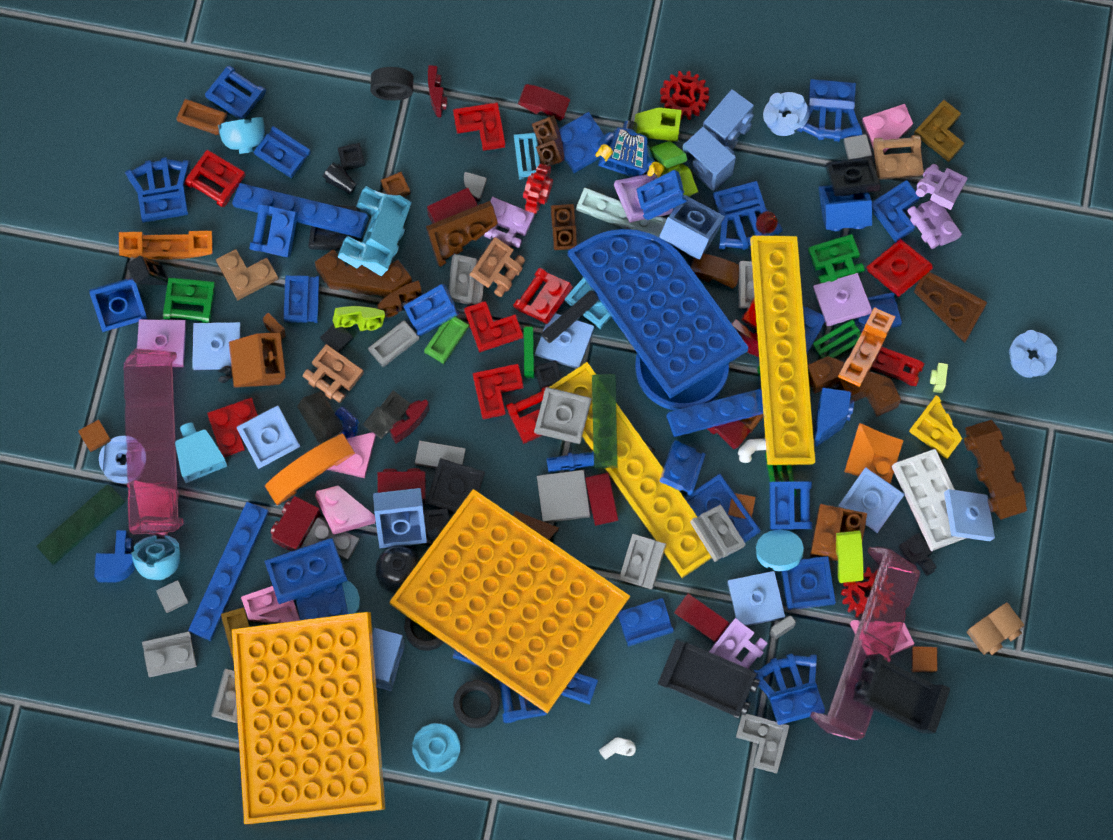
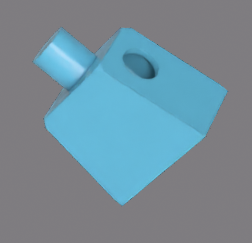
[175,423,227,483]

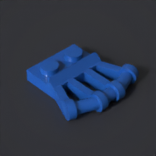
[797,79,862,142]
[125,157,190,223]
[713,181,783,250]
[754,654,825,725]

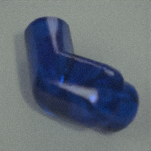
[335,406,358,438]

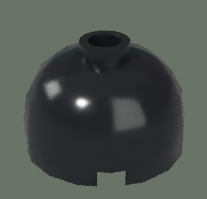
[375,545,420,594]

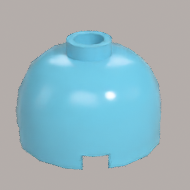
[218,117,265,154]
[132,535,180,580]

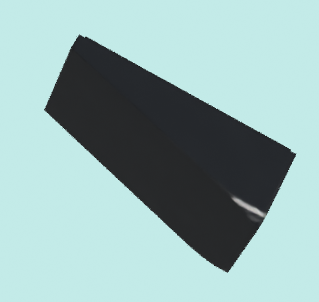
[127,256,168,285]

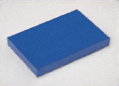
[684,474,761,558]
[265,537,347,605]

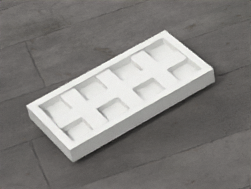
[892,449,966,551]

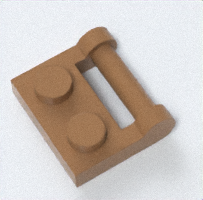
[873,135,924,180]

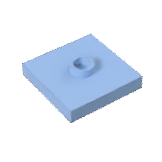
[535,313,594,369]
[193,322,241,370]
[236,406,300,469]
[838,467,905,533]
[944,489,995,541]
[727,571,785,626]

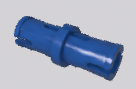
[546,451,595,473]

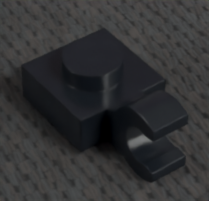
[898,533,937,576]

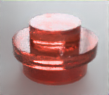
[756,211,778,234]

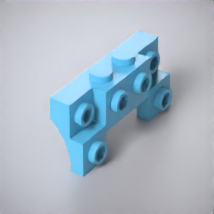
[338,186,412,276]

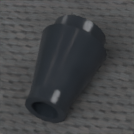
[322,162,357,195]

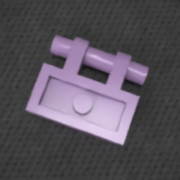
[916,164,967,210]
[484,197,534,248]
[907,200,962,249]
[709,618,768,669]

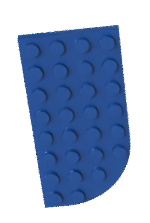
[568,229,749,399]

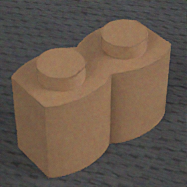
[967,602,1024,655]

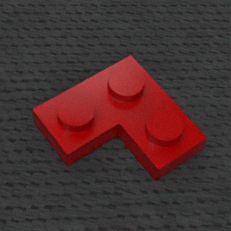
[453,102,505,151]
[464,301,523,353]
[473,364,523,419]
[207,398,258,457]

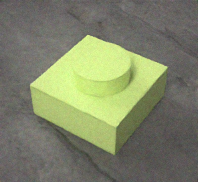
[930,363,948,393]

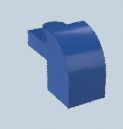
[94,530,135,582]

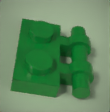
[808,234,865,284]

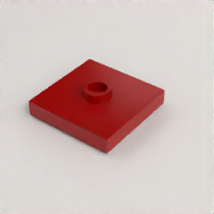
[867,239,933,297]

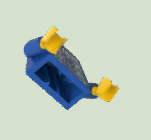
[595,121,664,178]

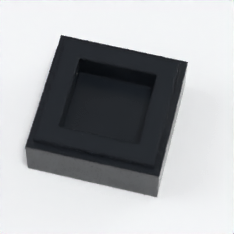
[338,143,365,171]
[320,324,353,353]
[534,361,562,390]

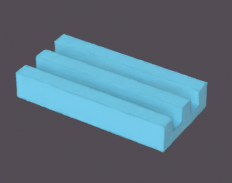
[514,132,540,180]

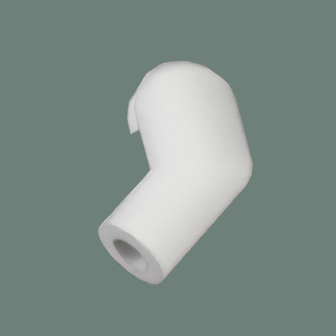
[738,438,766,463]
[599,737,636,760]

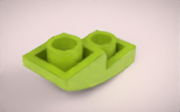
[333,306,385,331]
[836,530,863,583]

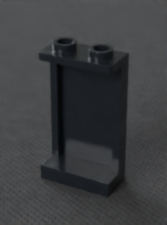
[658,639,760,719]
[853,654,951,734]

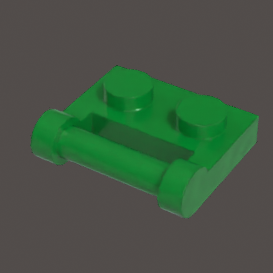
[163,278,215,323]

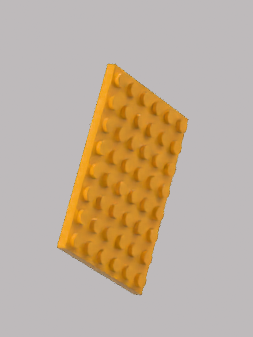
[389,489,630,714]
[232,612,385,824]

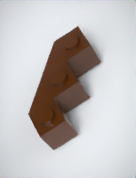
[315,249,412,298]
[808,356,901,417]
[964,419,1027,520]

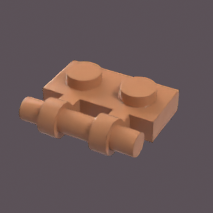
[469,237,525,297]
[302,344,364,403]

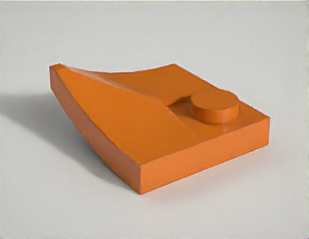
[844,423,903,484]

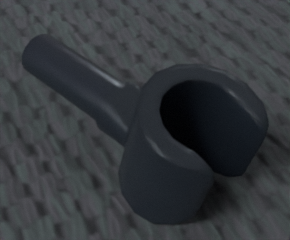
[218,366,233,383]

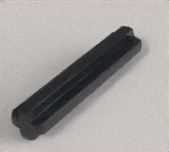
[541,290,599,343]

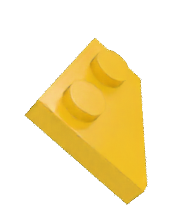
[909,395,962,459]

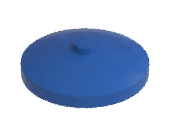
[635,353,729,411]

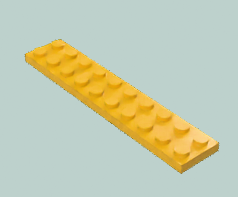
[750,236,815,465]
[549,362,712,578]

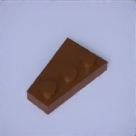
[914,272,987,343]

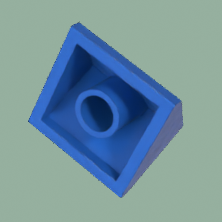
[89,278,147,332]

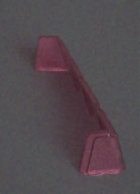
[123,349,184,534]
[810,546,920,740]

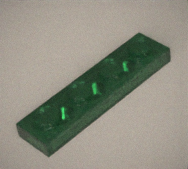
[592,374,618,468]
[36,484,125,565]

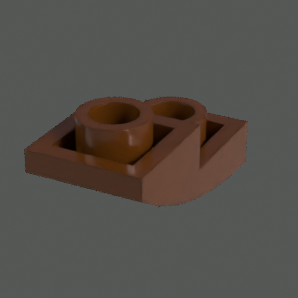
[532,115,564,166]
[551,204,577,251]
[690,254,739,289]
[378,280,422,317]

